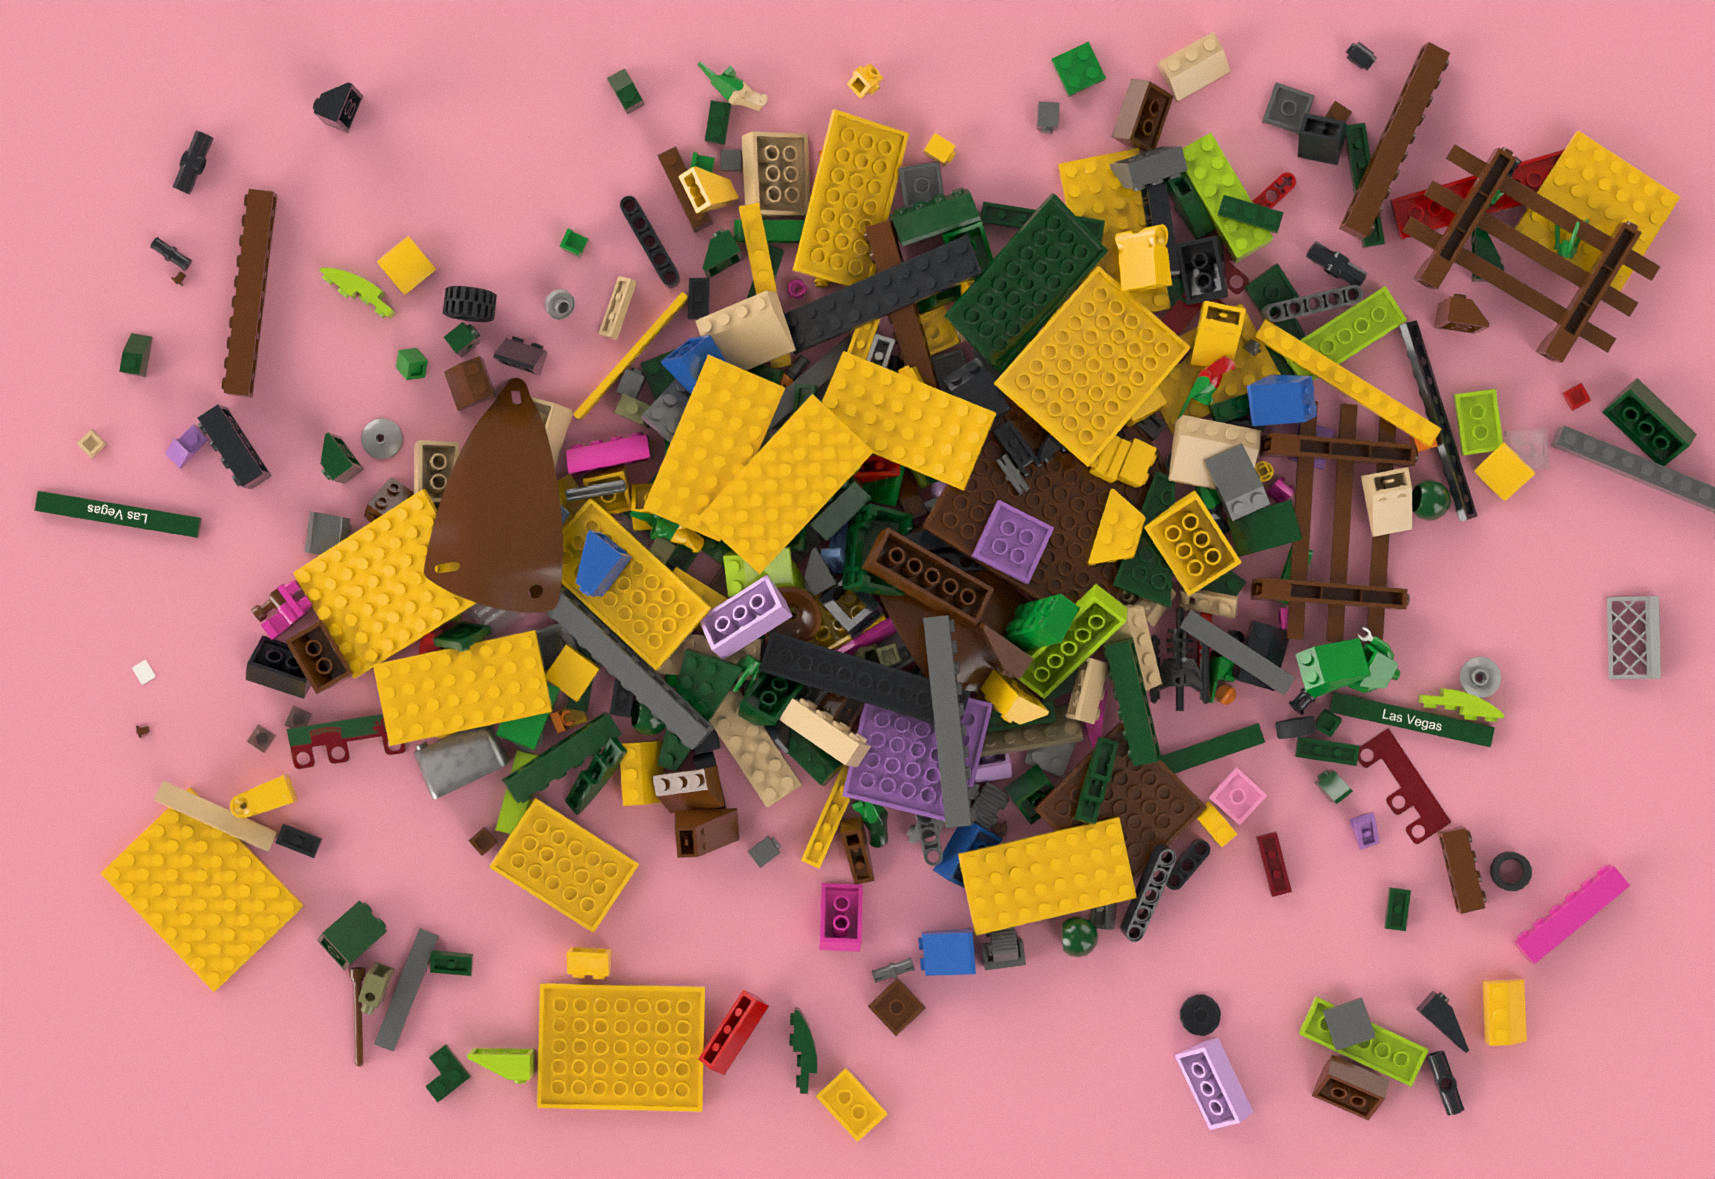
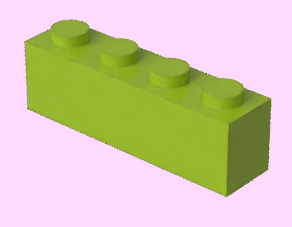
[495,749,539,834]

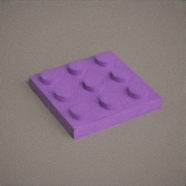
[971,500,1054,584]

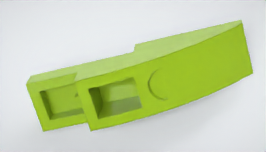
[319,267,396,319]
[1418,688,1504,722]

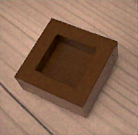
[1324,101,1352,122]
[468,827,498,856]

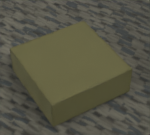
[876,643,902,667]

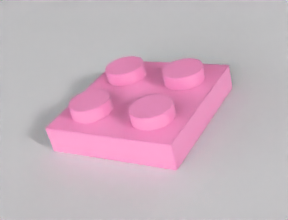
[1209,767,1267,826]

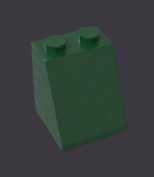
[317,900,387,971]

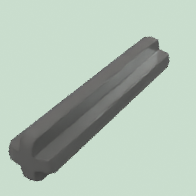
[565,480,627,501]

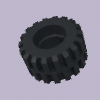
[442,286,497,322]

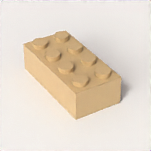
[779,698,871,767]

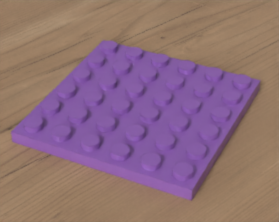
[842,698,993,821]

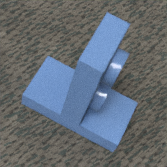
[820,521,848,574]

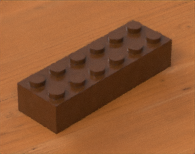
[862,528,994,629]

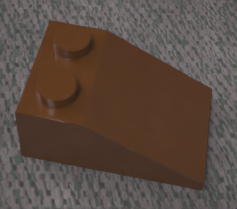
[973,622,1034,679]

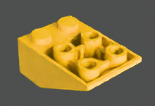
[1190,301,1246,372]

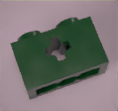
[443,322,481,357]

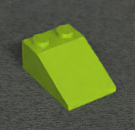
[723,547,795,597]
[467,1048,535,1084]

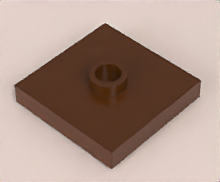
[868,977,926,1036]

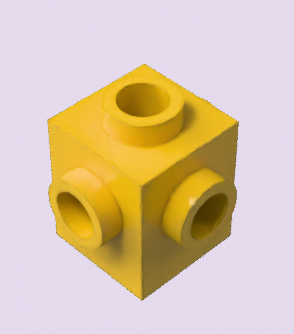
[847,63,884,99]

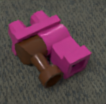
[251,580,313,640]

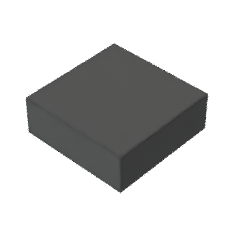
[720,149,742,172]

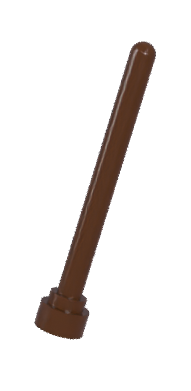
[349,967,366,1067]

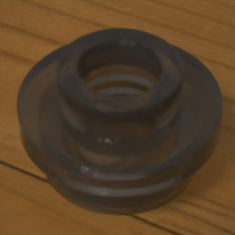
[1242,338,1262,356]

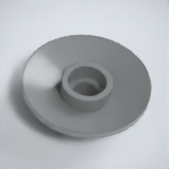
[361,418,403,459]
[1460,657,1501,698]

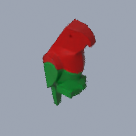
[1178,355,1235,419]

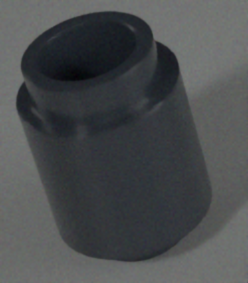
[1346,42,1377,71]

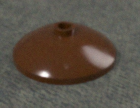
[767,586,822,642]

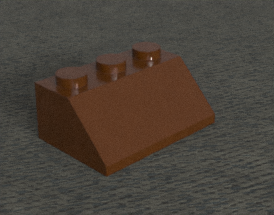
[1111,79,1174,152]
[1435,294,1490,334]
[285,620,354,694]
[653,766,724,813]
[1312,1055,1389,1120]

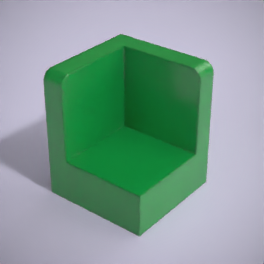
[690,152,715,173]
[559,228,589,258]
[396,348,428,380]

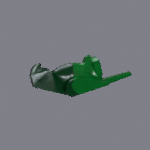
[852,800,888,848]

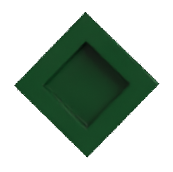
[1315,709,1342,737]

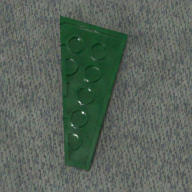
[1112,471,1175,609]
[657,648,745,771]

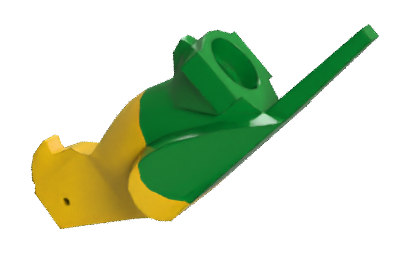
[630,511,704,553]

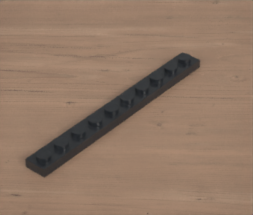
[1399,320,1478,522]

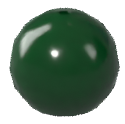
[1412,480,1451,521]
[631,700,666,736]
[1062,916,1098,957]

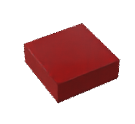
[1562,383,1591,411]

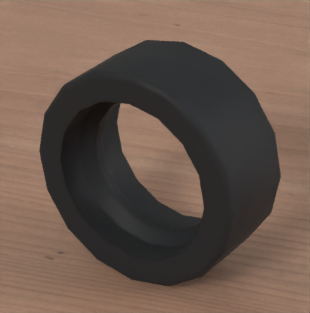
[1275,716,1317,739]
[1490,851,1532,891]

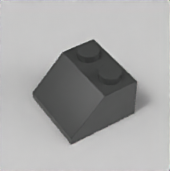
[804,546,839,596]

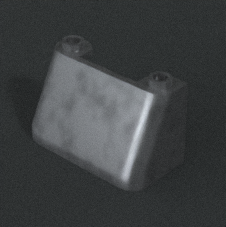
[413,724,510,800]

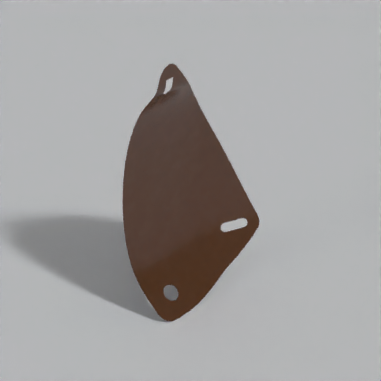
[424,378,563,613]

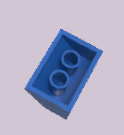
[933,822,1003,888]

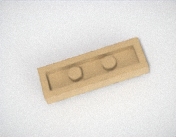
[599,276,637,340]

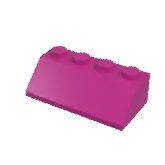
[566,432,653,476]

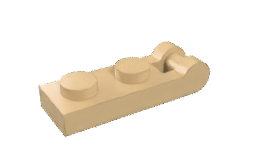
[1179,587,1238,618]

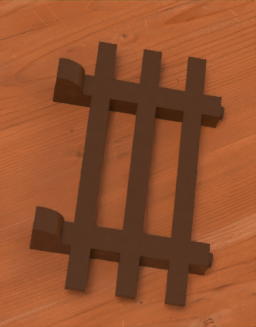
[1402,144,1661,363]
[1251,401,1418,644]

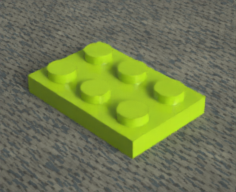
[1453,389,1503,456]

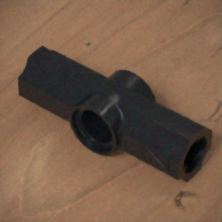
[172,130,214,195]
[1305,241,1368,287]
[1426,1050,1465,1116]

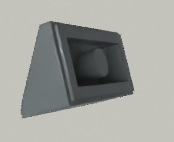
[1090,903,1117,930]

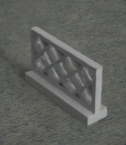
[1607,596,1661,679]

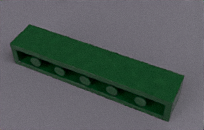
[1104,637,1162,766]
[501,712,622,803]

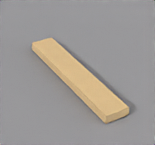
[154,781,277,852]

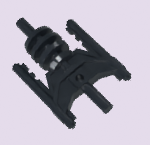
[1150,608,1210,711]

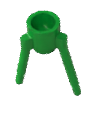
[1553,219,1589,259]
[733,654,762,695]

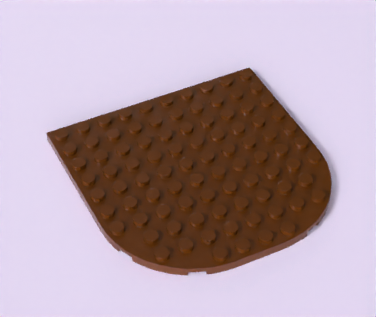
[921,397,1167,604]

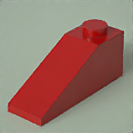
[852,456,900,483]

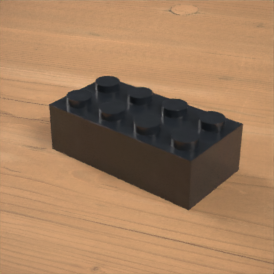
[197,404,272,489]

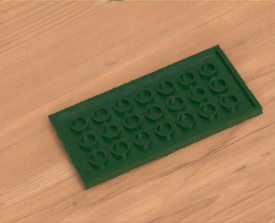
[944,193,1108,373]

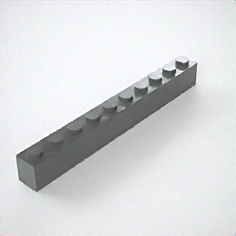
[1551,425,1715,513]
[547,587,714,750]
[923,615,976,828]

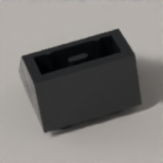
[1297,113,1348,166]

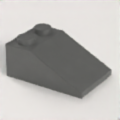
[1204,443,1270,521]

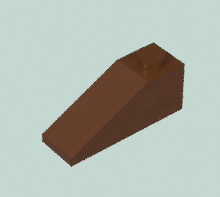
[898,467,927,520]
[840,817,875,884]

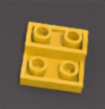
[377,236,436,295]
[1474,442,1535,501]

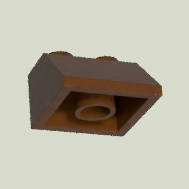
[444,356,497,411]

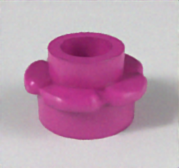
[787,279,807,299]

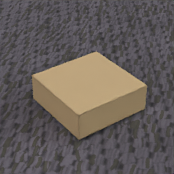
[77,429,107,459]

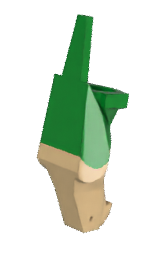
[697,61,768,111]

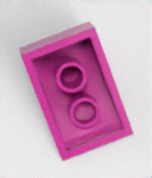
[819,883,863,952]

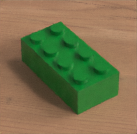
[1004,594,1080,651]

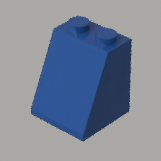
[661,335,727,394]
[1247,374,1317,426]
[576,530,632,597]
[918,928,976,976]

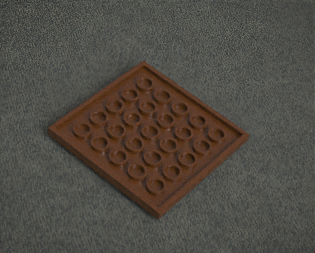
[1033,720,1207,882]

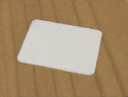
[132,660,156,685]

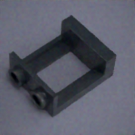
[818,577,885,640]

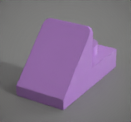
[165,425,209,469]
[1350,812,1380,850]

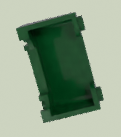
[842,504,913,596]

